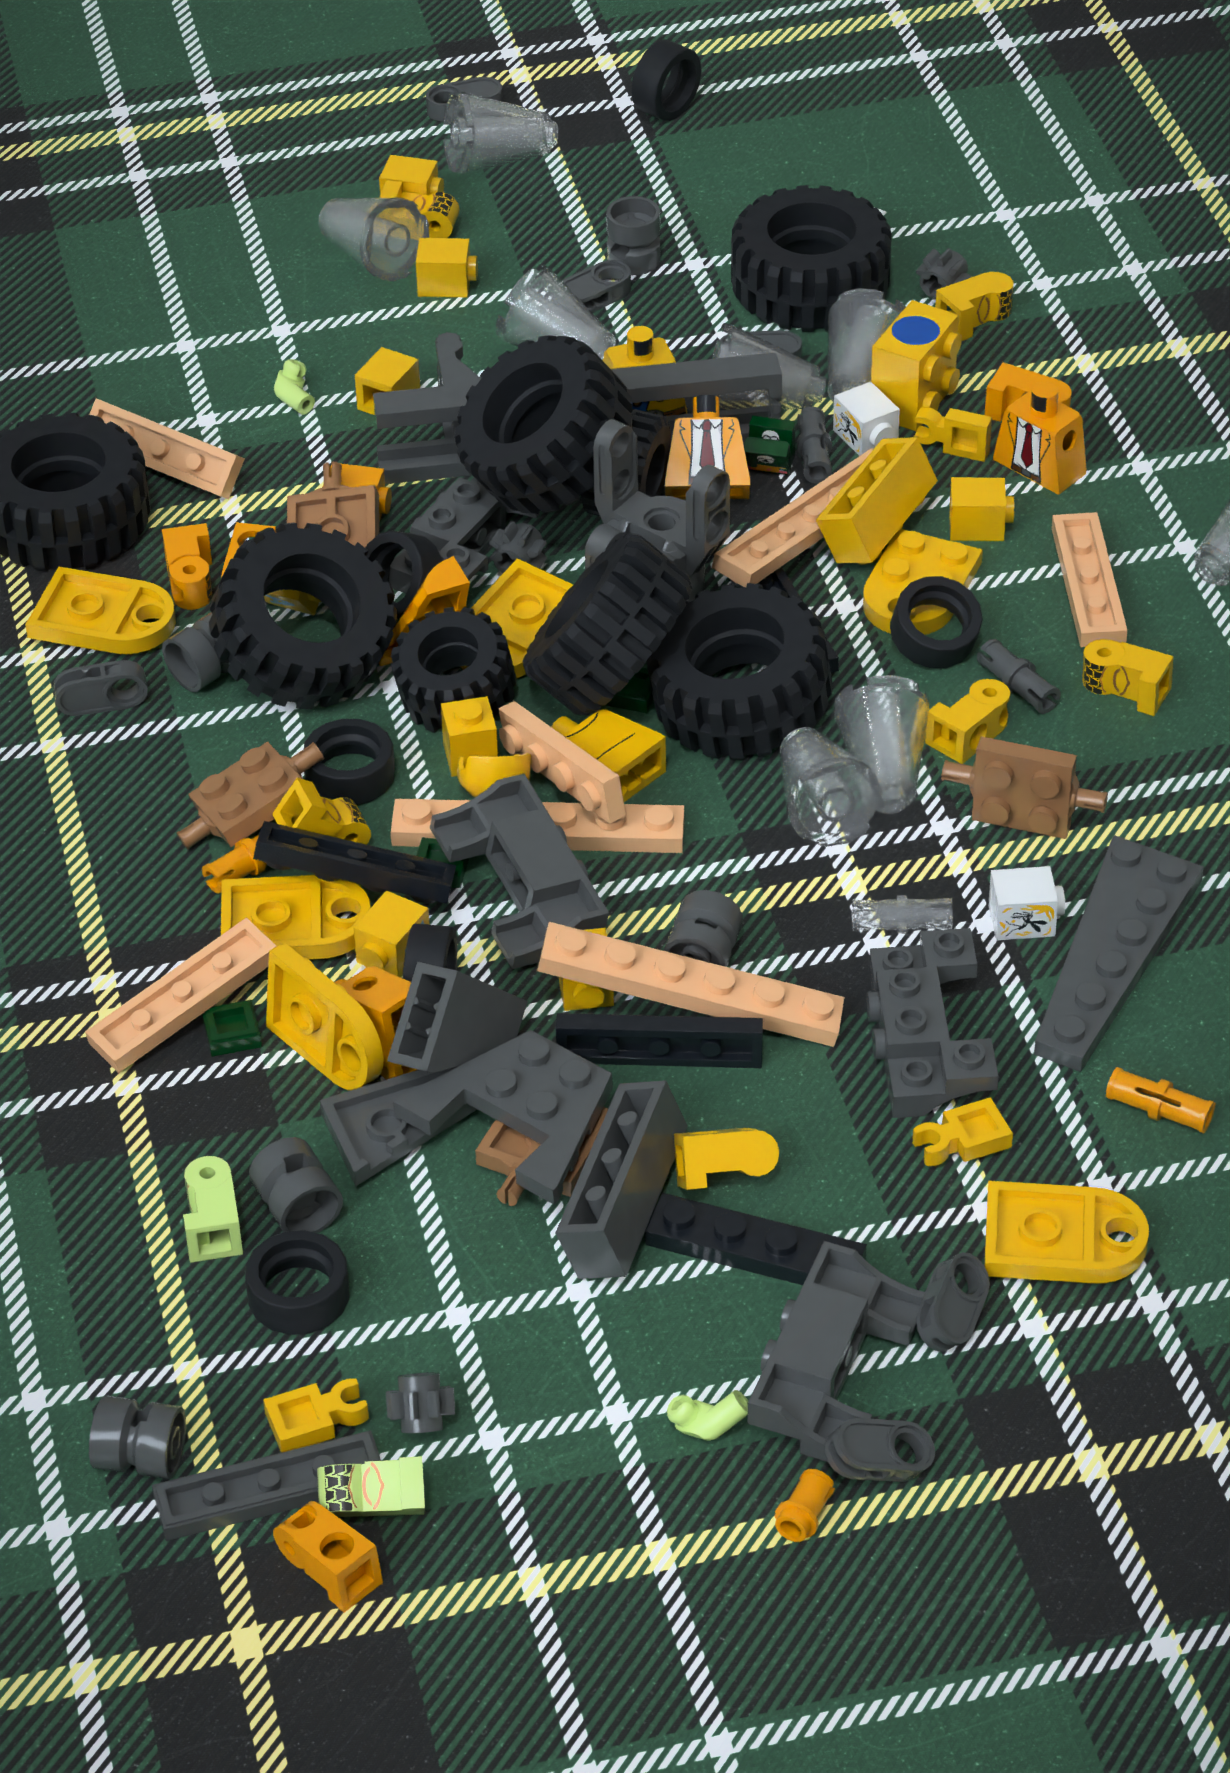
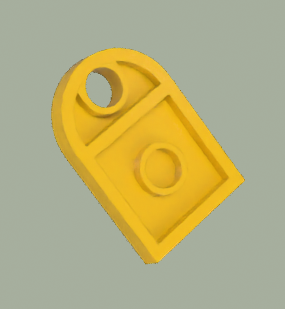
[863,529,983,635]
[460,558,573,678]
[25,566,176,654]
[221,875,371,959]
[266,942,383,1090]
[984,1181,1149,1283]

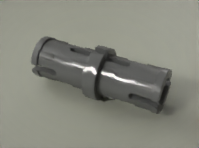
[797,407,832,484]
[977,639,1061,714]

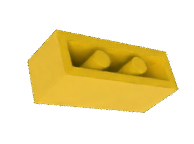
[816,437,938,565]

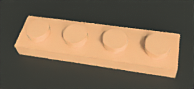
[90,398,245,499]
[1052,512,1128,647]
[498,701,626,823]
[85,917,277,1073]

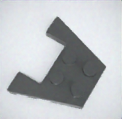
[393,1030,613,1204]

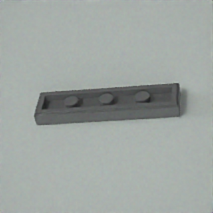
[152,1430,381,1541]

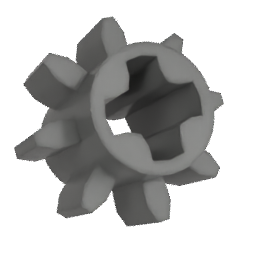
[916,248,972,299]
[489,521,547,574]
[386,1372,455,1433]

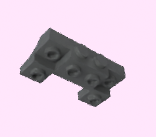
[388,477,540,594]
[430,774,609,969]
[866,928,999,1118]
[748,1241,925,1462]

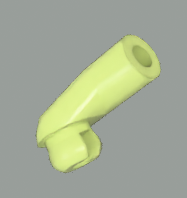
[274,359,315,415]
[667,1390,748,1441]

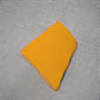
[378,556,470,666]

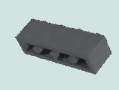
[555,1080,688,1279]

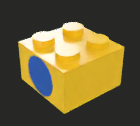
[871,300,962,431]

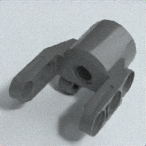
[585,419,730,602]

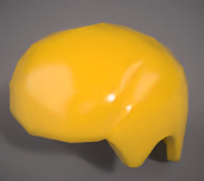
[457,753,531,797]

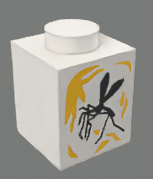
[833,381,900,456]
[988,866,1065,941]

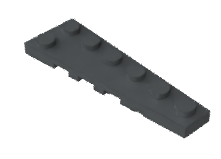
[1034,835,1204,1072]

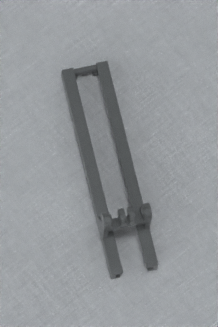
[373,332,782,484]

